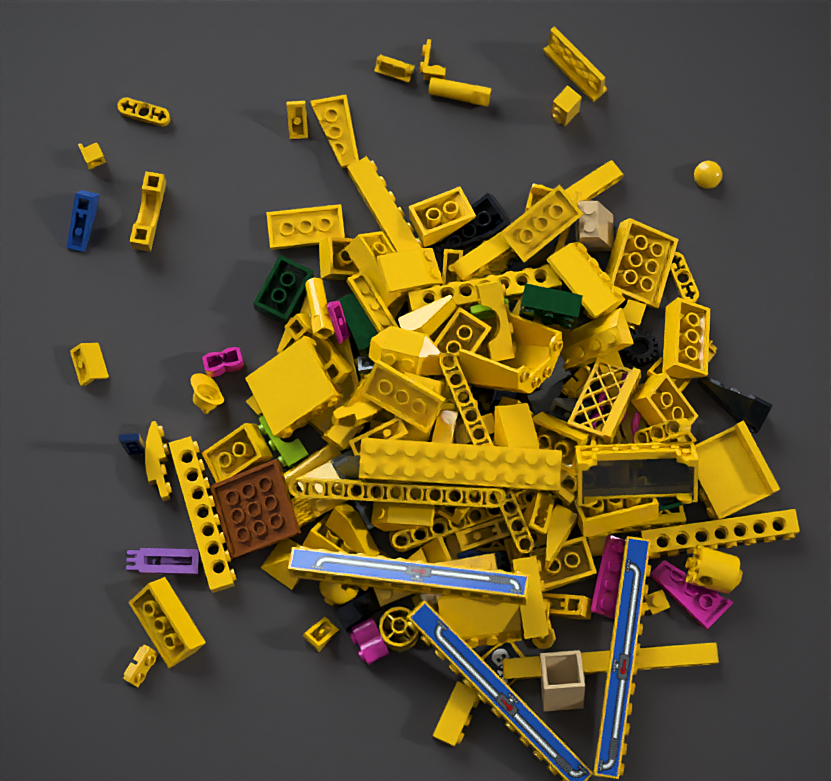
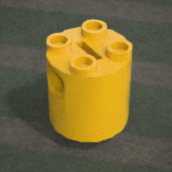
[685,545,742,594]
[379,607,419,652]

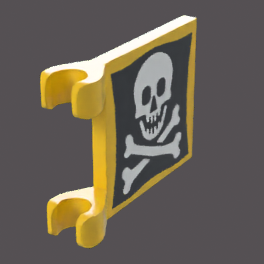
[481,643,525,686]

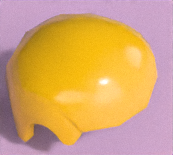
[694,160,723,189]

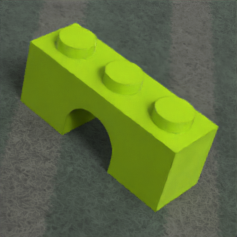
[258,415,309,470]

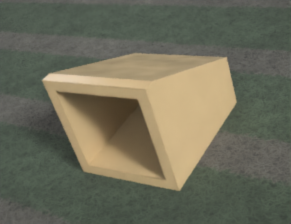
[576,201,614,252]
[540,650,585,712]

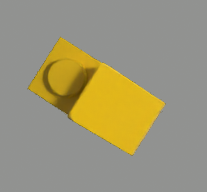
[286,101,308,139]
[551,472,575,506]

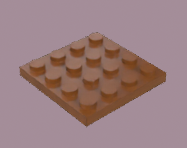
[210,459,301,560]

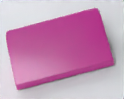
[327,301,350,343]

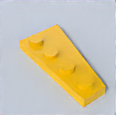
[310,95,359,169]

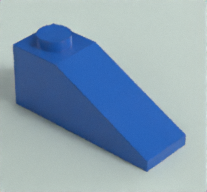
[66,190,99,252]

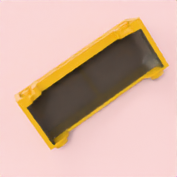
[575,441,698,507]

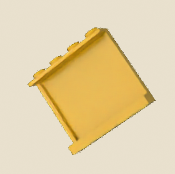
[245,336,344,438]
[688,420,780,520]

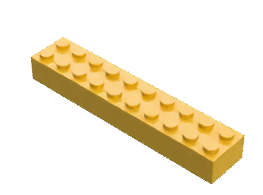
[359,438,562,492]

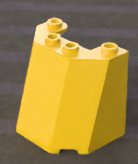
[459,313,563,394]

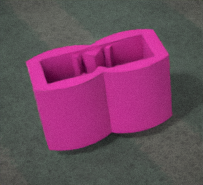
[202,347,245,377]
[349,618,389,665]

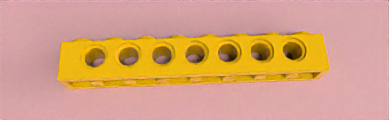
[407,264,562,313]
[169,436,237,593]
[639,509,800,559]

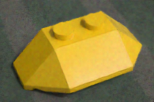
[368,326,444,376]

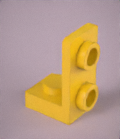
[420,39,446,80]

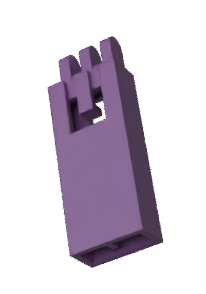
[126,548,200,576]

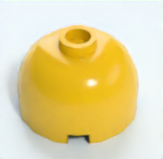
[319,581,359,606]

